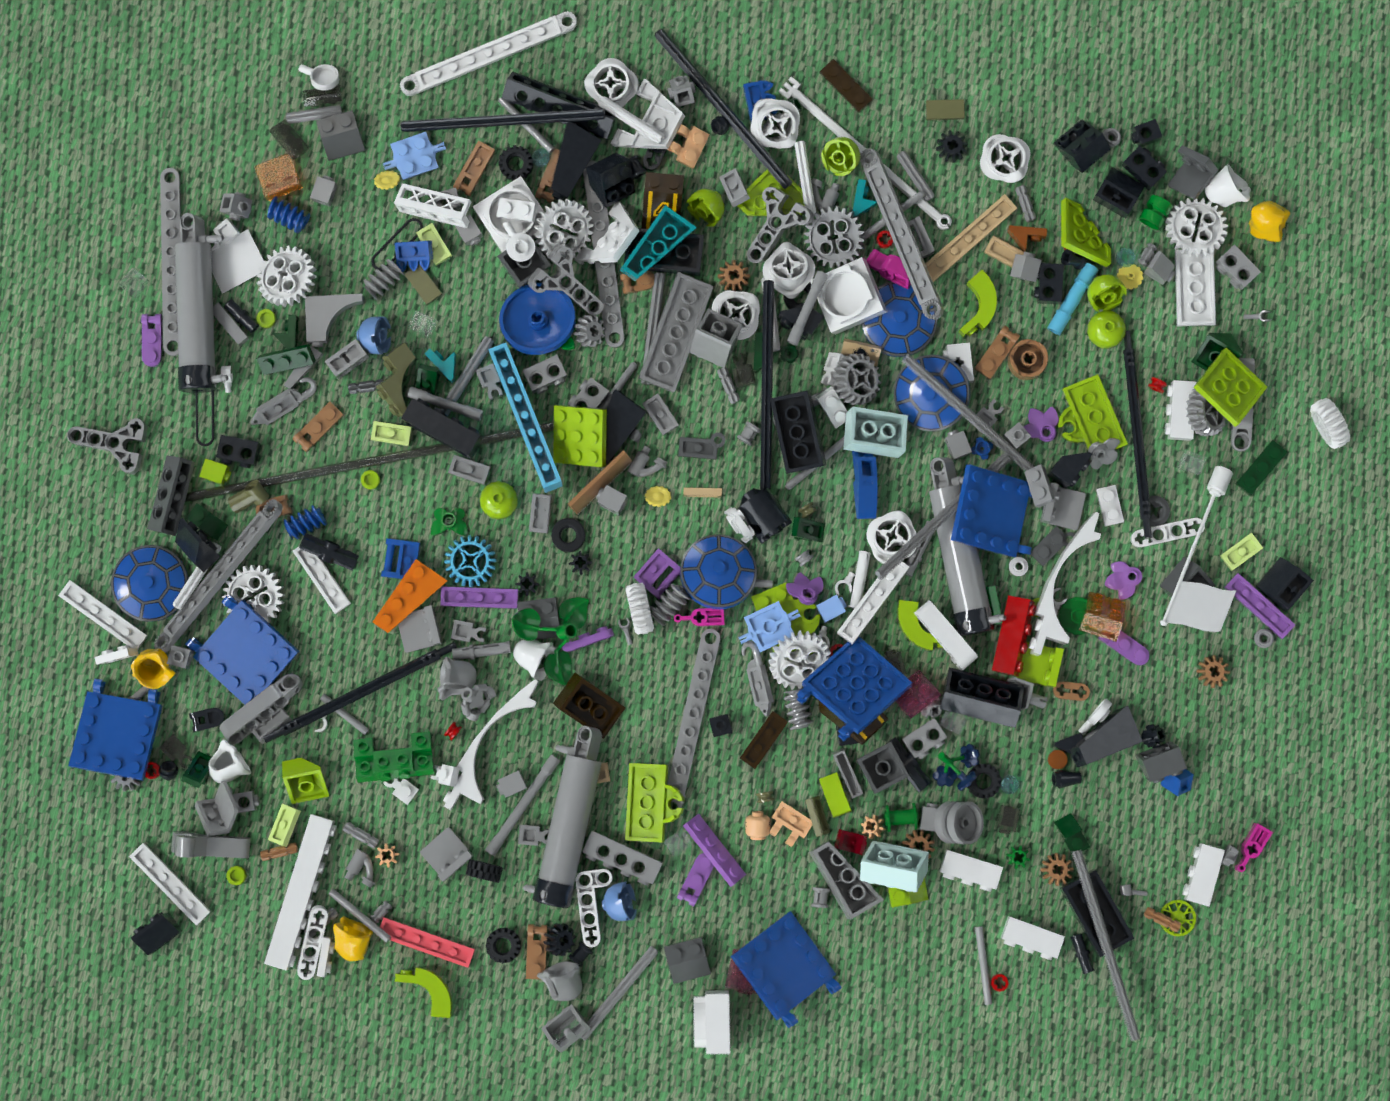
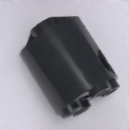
[737,488,792,544]

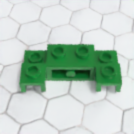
[353,731,434,783]

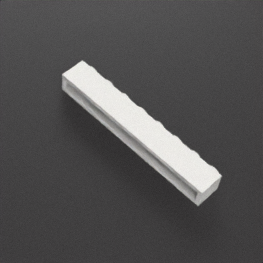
[264,814,337,971]

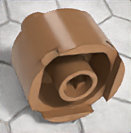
[1008,339,1048,380]

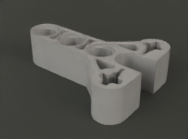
[747,187,814,263]
[528,245,603,315]
[67,418,148,475]
[171,831,251,858]

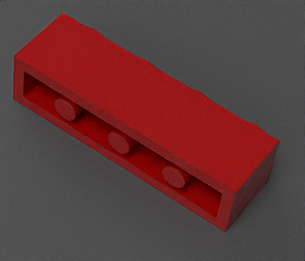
[992,595,1036,677]

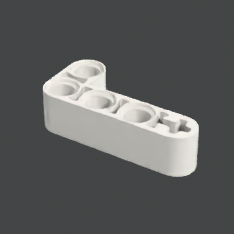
[914,600,978,671]
[576,869,613,947]

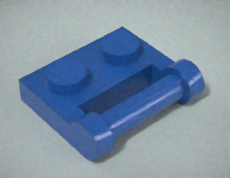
[381,538,420,579]

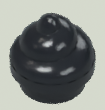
[711,116,730,135]
[159,761,178,781]

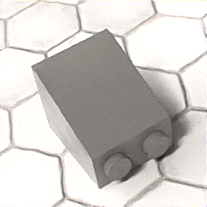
[689,308,743,368]

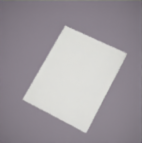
[211,229,265,294]

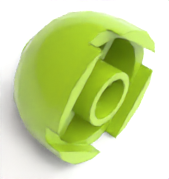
[821,137,860,176]
[686,189,725,227]
[1087,274,1127,312]
[1087,310,1126,349]
[480,481,518,520]

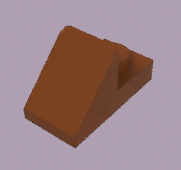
[1007,225,1047,252]

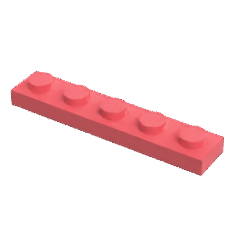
[377,917,475,968]

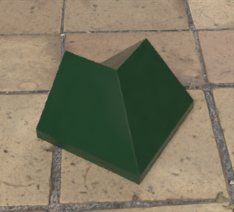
[1191,333,1243,370]

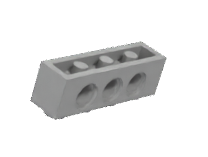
[582,831,662,886]

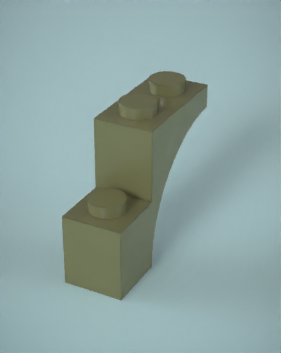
[375,343,416,417]

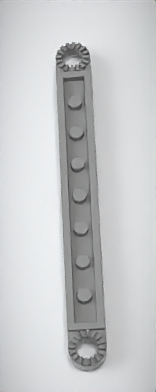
[860,148,943,320]
[583,161,624,348]
[160,168,181,356]
[154,499,283,653]
[668,629,720,808]

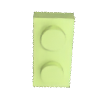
[416,223,452,266]
[371,421,412,446]
[1220,533,1263,571]
[268,804,301,847]

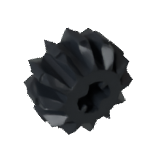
[936,130,968,163]
[543,923,576,956]

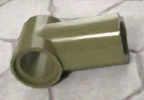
[228,480,269,513]

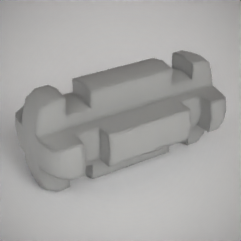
[1138,243,1157,267]
[370,901,392,923]

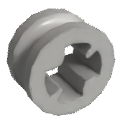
[795,549,814,567]

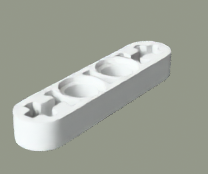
[1131,518,1205,548]
[297,905,328,980]

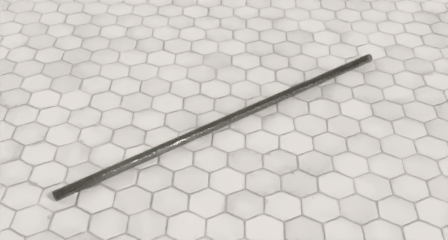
[185,422,554,503]

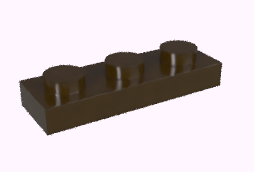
[819,59,872,113]
[739,711,788,769]

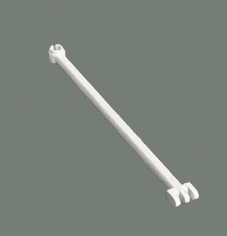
[779,77,952,230]

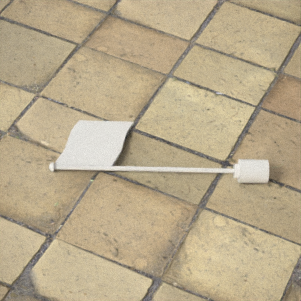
[1160,466,1236,632]

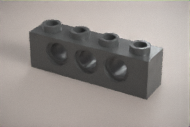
[147,455,195,536]

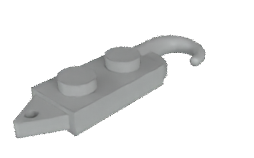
[250,377,317,425]
[741,641,774,716]

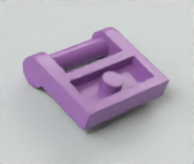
[633,548,680,600]

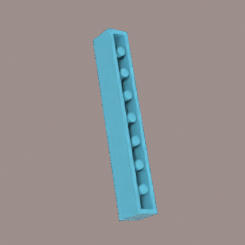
[488,343,563,493]

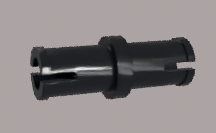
[224,299,259,334]
[1070,933,1095,974]

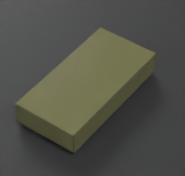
[926,99,965,120]
[404,263,442,305]
[805,796,830,837]

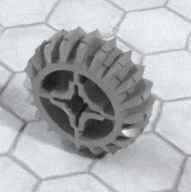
[832,354,882,405]
[1186,389,1227,436]

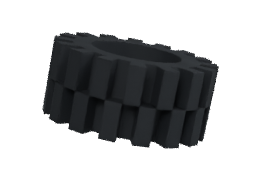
[498,145,533,181]
[967,764,1002,799]
[466,859,503,883]
[486,928,521,963]

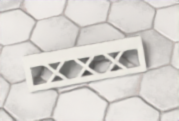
[394,183,471,228]

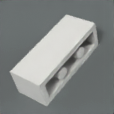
[1165,380,1196,441]
[1182,843,1225,906]
[939,850,1003,892]
[1001,916,1065,960]

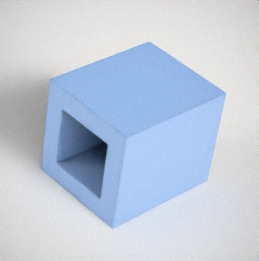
[816,594,847,623]

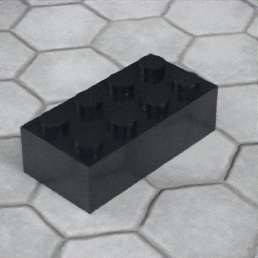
[624,228,704,276]
[770,390,827,474]
[401,398,483,460]
[940,667,1024,728]
[1060,869,1134,957]

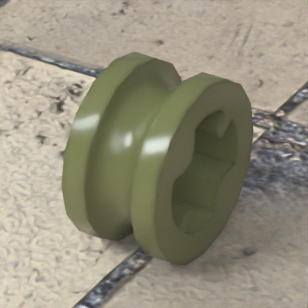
[798,502,817,518]
[756,791,774,803]

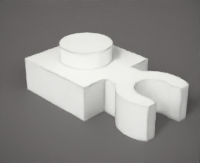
[211,218,241,251]
[821,352,845,386]
[431,764,460,787]
[383,778,419,805]

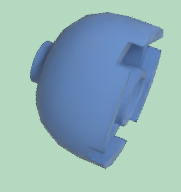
[356,317,391,354]
[602,882,637,921]

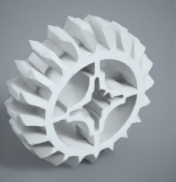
[1310,398,1350,449]
[626,583,654,635]

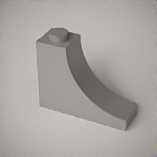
[305,294,364,347]

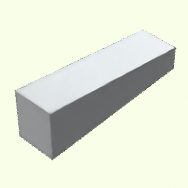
[213,302,249,347]
[284,346,323,389]
[832,748,863,799]

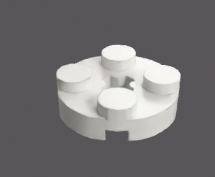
[724,507,755,543]

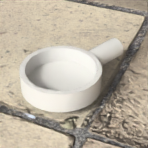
[299,64,339,90]
[503,220,535,262]
[1078,699,1112,735]

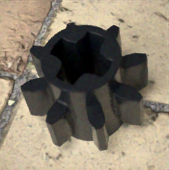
[569,551,593,575]
[515,572,540,597]
[1141,724,1166,749]

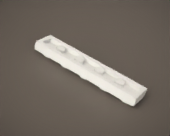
[837,562,910,645]
[58,580,148,649]
[129,843,211,925]

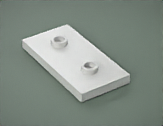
[1174,250,1216,326]

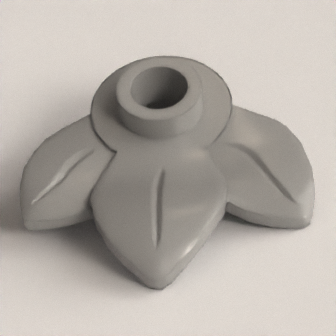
[1088,438,1120,469]

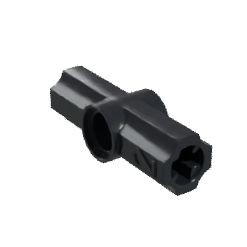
[299,533,359,571]
[886,737,931,793]

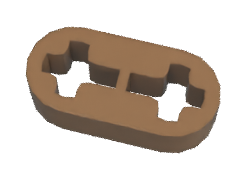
[1053,681,1090,701]

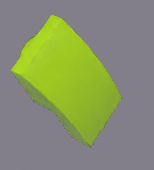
[819,772,852,818]

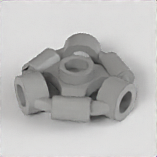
[461,684,496,721]

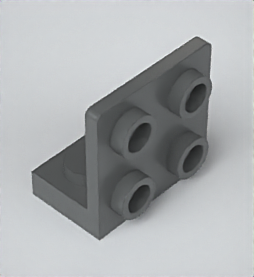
[1168,145,1218,200]

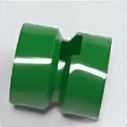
[1139,195,1173,230]

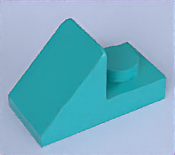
[852,179,877,218]
[424,349,456,383]

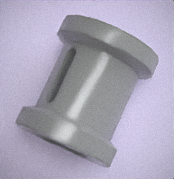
[737,421,761,447]
[811,887,830,908]

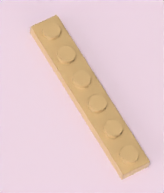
[925,194,1017,283]

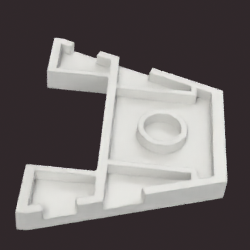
[611,79,685,149]
[574,201,639,264]

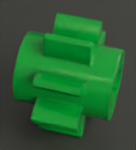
[1006,845,1030,869]

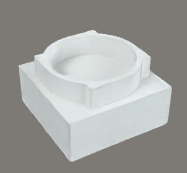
[473,176,553,253]
[810,257,887,335]
[694,990,730,1054]

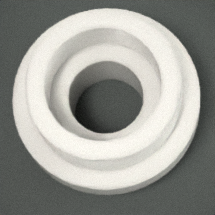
[1009,557,1028,576]

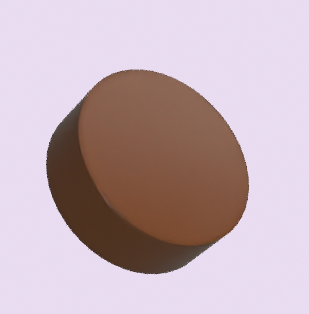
[1047,750,1067,769]

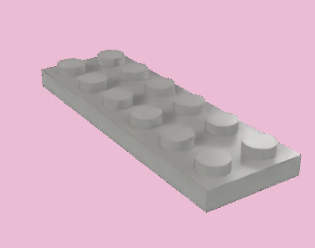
[638,272,713,393]

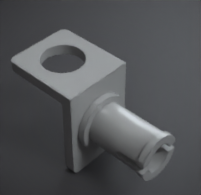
[1007,677,1047,710]

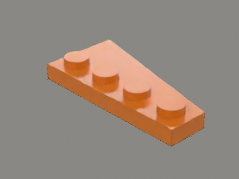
[372,559,448,633]

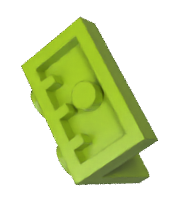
[1016,642,1064,688]

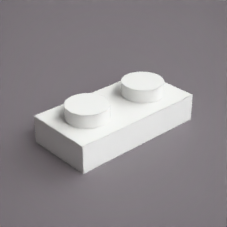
[496,198,538,223]
[816,386,848,428]
[1096,485,1124,527]
[95,645,139,665]
[317,937,335,977]

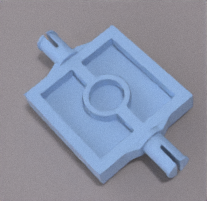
[383,132,446,180]
[738,601,801,653]

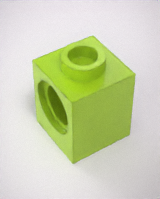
[199,458,231,485]

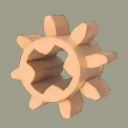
[861,815,886,839]
[375,843,400,867]

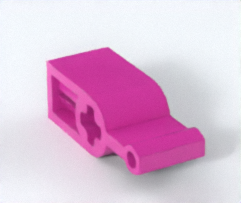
[867,249,911,289]
[674,608,725,627]
[1235,823,1273,873]

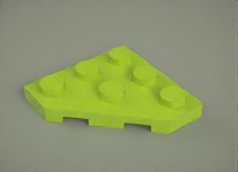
[737,170,804,216]
[1061,197,1111,267]

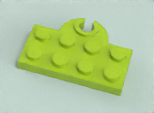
[1058,374,1128,450]
[751,582,820,655]
[625,763,685,843]

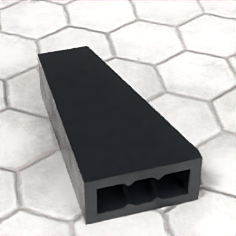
[549,122,601,201]
[599,389,647,468]
[1070,706,1143,768]

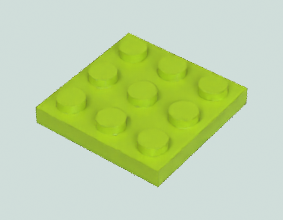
[1193,348,1267,427]
[553,405,607,467]

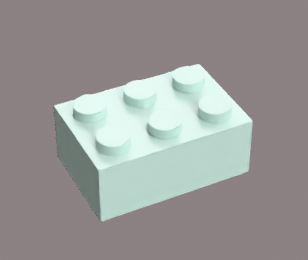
[843,407,908,458]
[860,841,929,892]

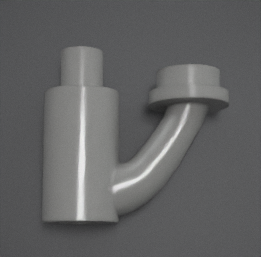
[811,178,840,212]
[627,446,667,477]
[345,848,376,888]

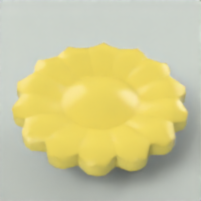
[374,170,400,190]
[1117,264,1143,290]
[645,486,671,507]

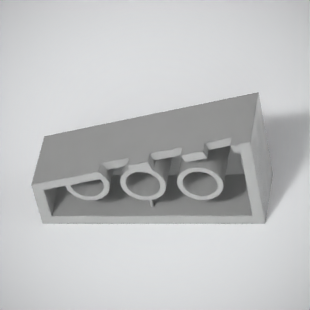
[809,842,884,920]

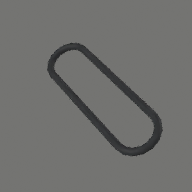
[371,218,423,271]
[196,391,215,446]

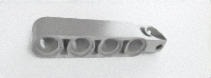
[1230,358,1255,452]
[219,674,303,745]

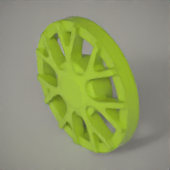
[1160,900,1196,936]

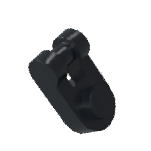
[189,708,225,733]

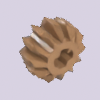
[718,260,750,291]
[1196,655,1230,688]
[902,830,935,858]
[1040,853,1074,886]

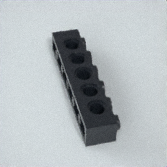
[502,71,617,139]

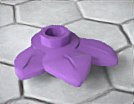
[1023,407,1059,442]
[1104,561,1142,600]
[786,572,823,605]

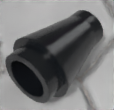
[1052,770,1082,789]

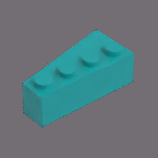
[620,205,697,281]

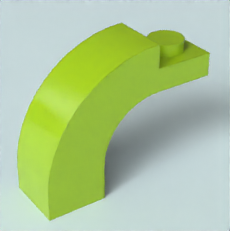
[959,270,997,338]
[897,600,943,651]
[395,967,452,1018]

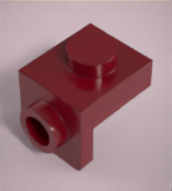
[834,829,867,855]

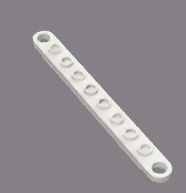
[400,11,577,96]

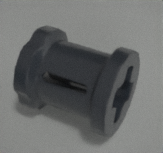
[629,155,647,180]
[1061,249,1087,270]
[568,941,594,967]

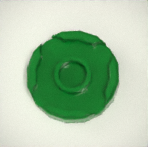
[1059,597,1097,635]

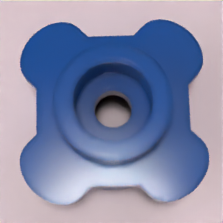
[971,437,993,460]

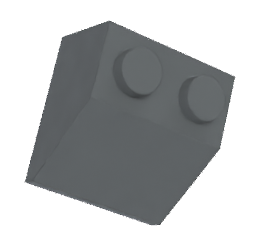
[316,110,365,161]
[497,234,551,289]
[1160,557,1216,598]
[517,597,560,640]
[1135,741,1187,783]
[856,742,909,794]
[664,937,711,984]

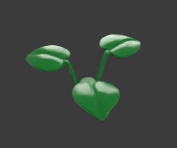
[512,597,589,685]

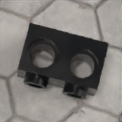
[1122,145,1167,191]
[1034,263,1064,305]
[216,435,261,469]

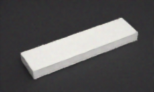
[293,547,351,614]

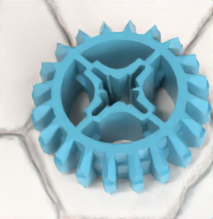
[444,535,497,587]

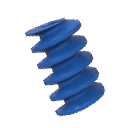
[267,196,310,234]
[284,505,327,540]

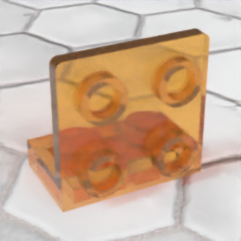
[254,153,303,201]
[1079,592,1126,642]

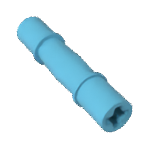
[1047,263,1099,336]

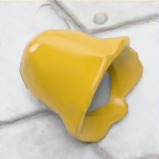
[1249,201,1290,242]
[131,649,176,689]
[333,916,373,962]

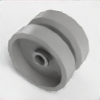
[934,801,984,844]

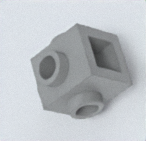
[667,75,696,107]
[219,192,253,221]

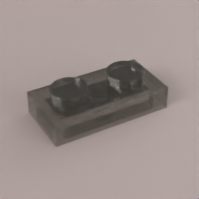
[303,85,342,107]
[270,119,309,160]

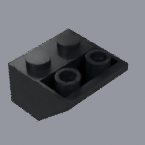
[1053,119,1111,173]
[586,153,636,208]
[1093,167,1145,219]
[778,307,824,341]
[1047,452,1092,488]
[175,518,221,572]
[1255,557,1314,611]
[131,912,182,955]

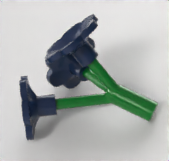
[933,744,980,791]

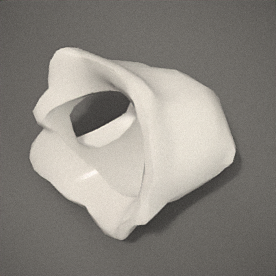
[1205,164,1251,208]
[513,640,556,681]
[209,740,251,783]

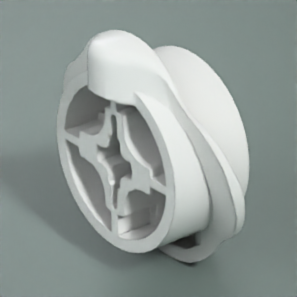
[584,58,639,107]
[750,98,800,149]
[980,134,1030,183]
[763,242,815,299]
[712,290,760,340]
[867,511,917,564]

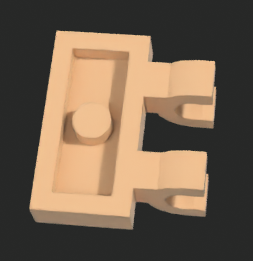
[667,124,710,169]
[770,801,812,847]

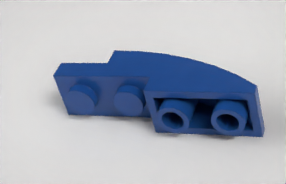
[852,451,878,519]

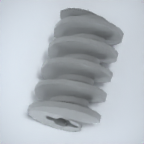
[363,259,404,301]
[650,584,691,626]
[783,689,813,730]

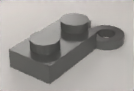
[678,433,726,460]
[1030,526,1075,567]

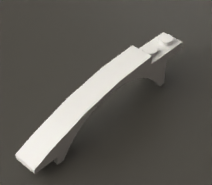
[1029,512,1101,656]
[443,680,539,810]

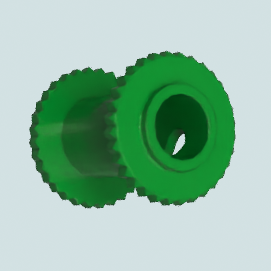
[884,803,919,832]

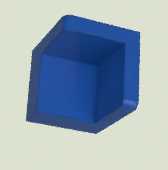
[1161,769,1194,796]

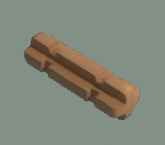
[260,843,298,861]
[1144,907,1181,932]

